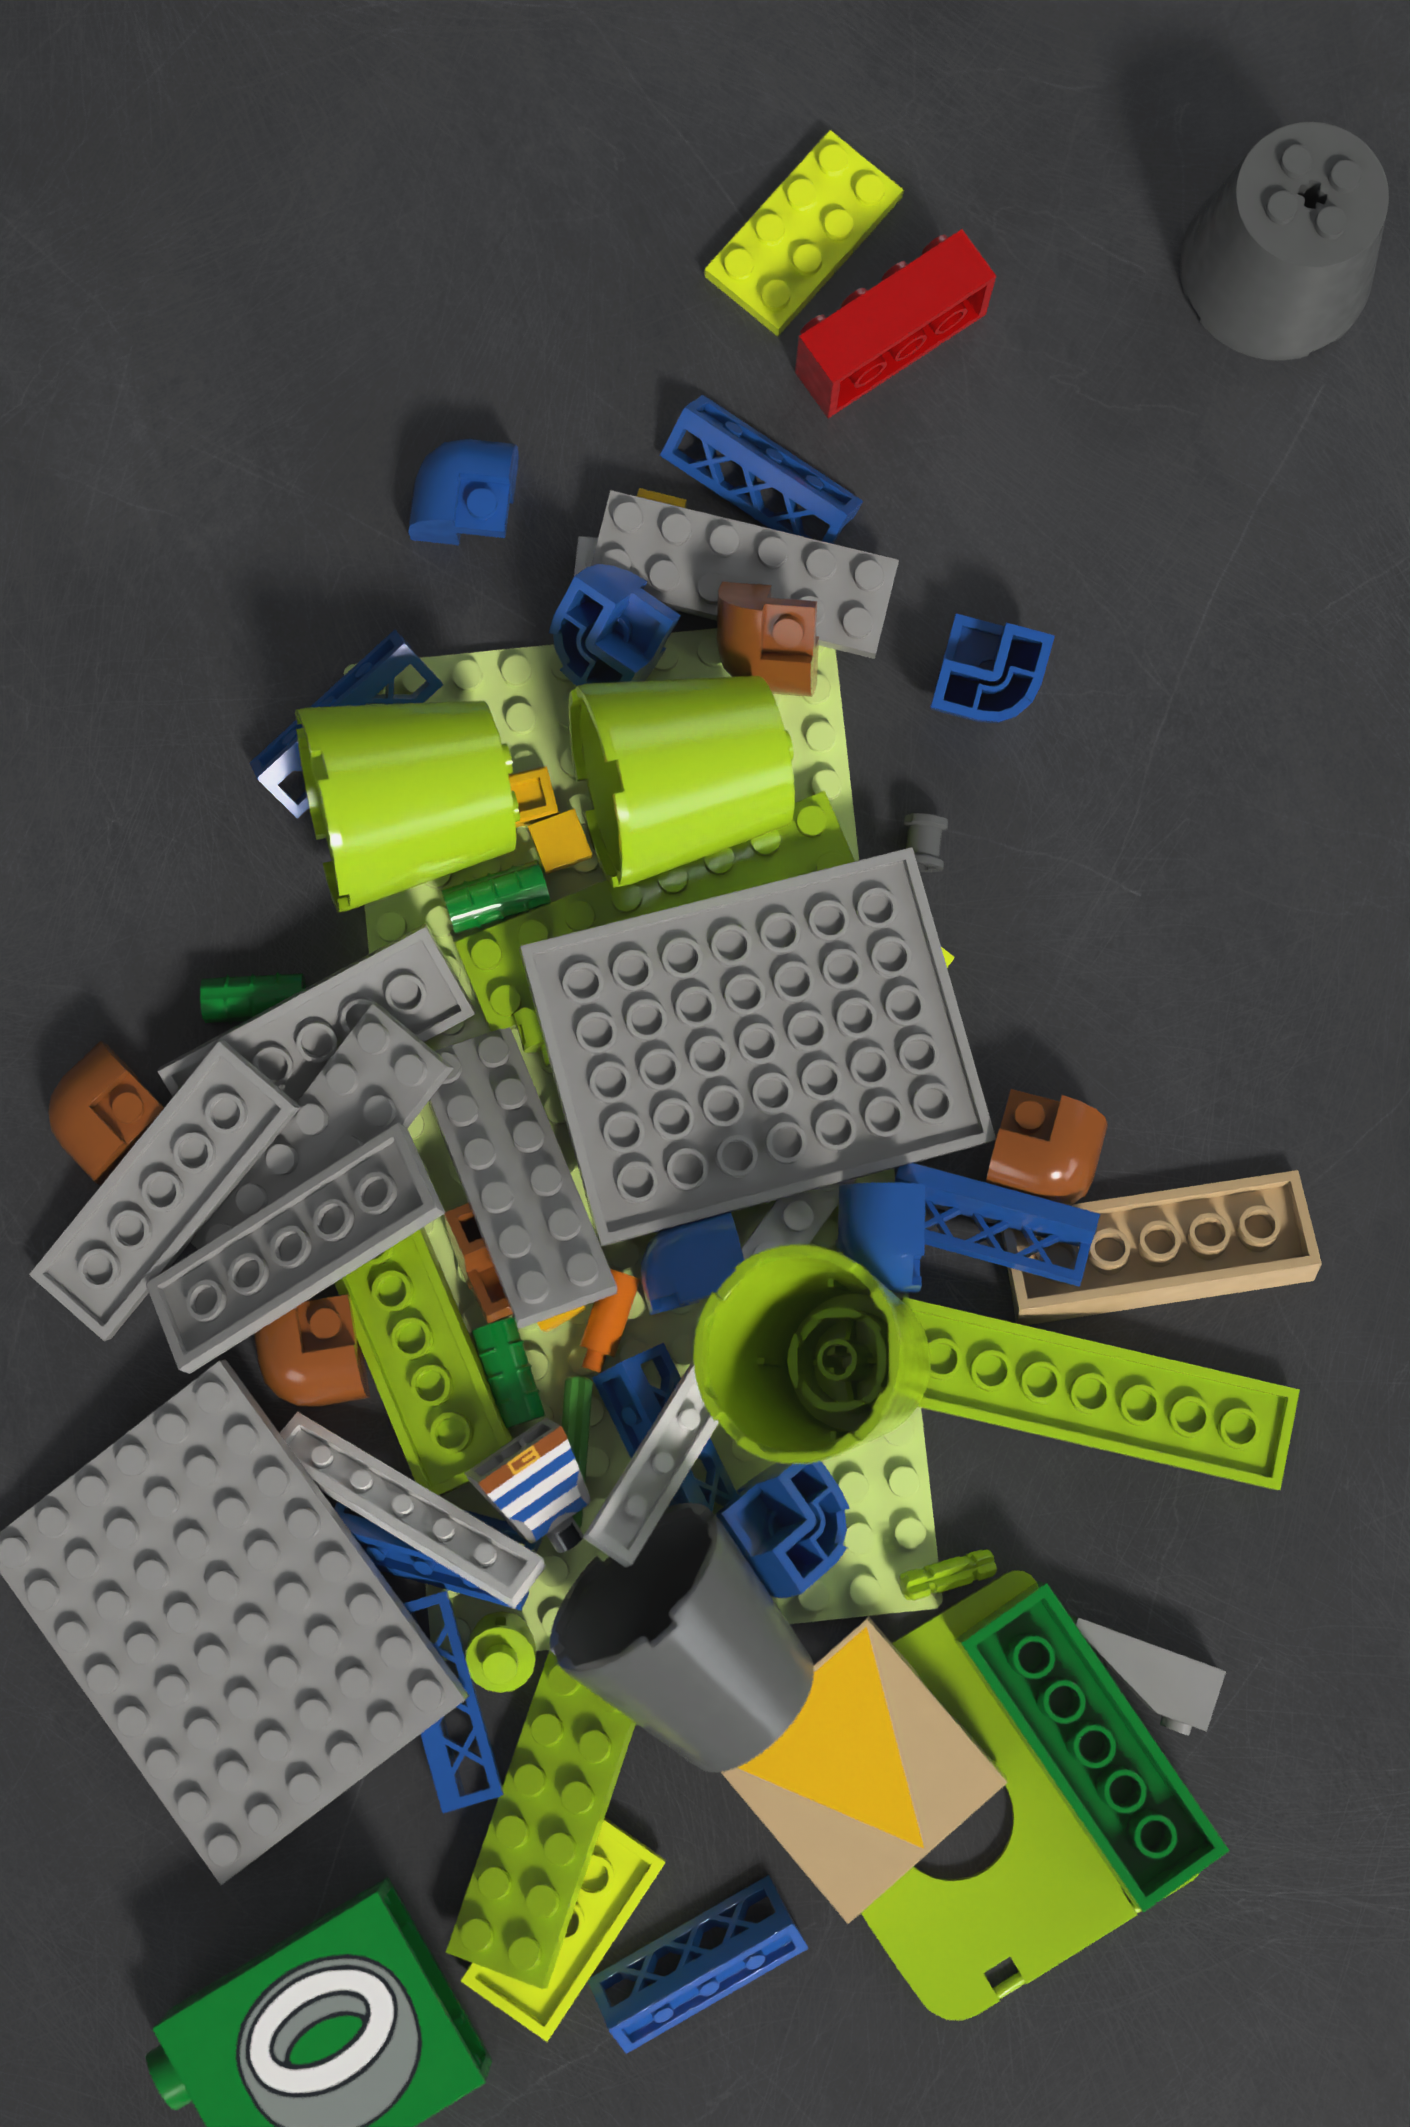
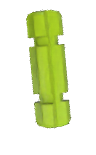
[899,1549,997,1600]

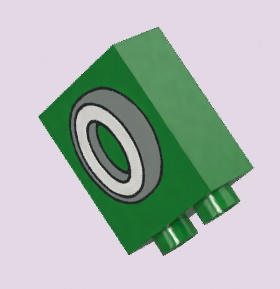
[146,1877,493,2127]

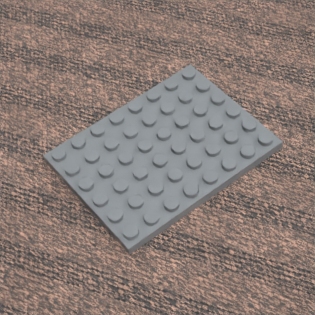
[519,847,996,1247]
[0,1359,469,1885]

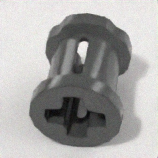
[904,813,949,872]

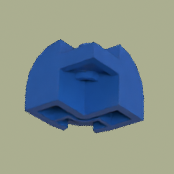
[408,439,519,545]
[549,564,681,686]
[930,613,1055,723]
[835,1182,925,1293]
[641,1211,744,1315]
[715,1461,850,1598]

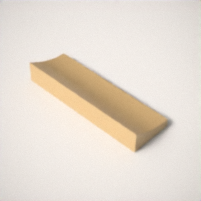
[1001,1170,1322,1325]

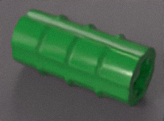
[441,860,551,933]
[200,972,307,1024]
[472,1317,545,1428]

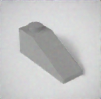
[1071,1615,1226,1736]

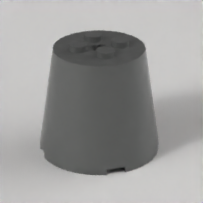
[1180,122,1389,360]
[550,1503,814,1773]

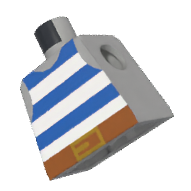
[464,1417,591,1553]

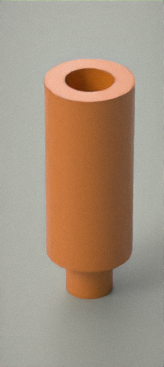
[580,1269,641,1373]

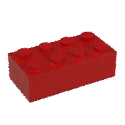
[795,229,996,418]

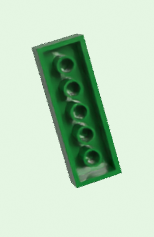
[954,1581,1230,1913]

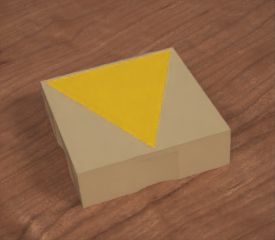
[721,1616,1008,1924]

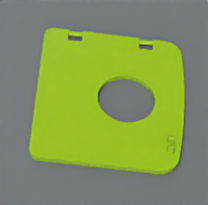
[861,1570,1199,2020]

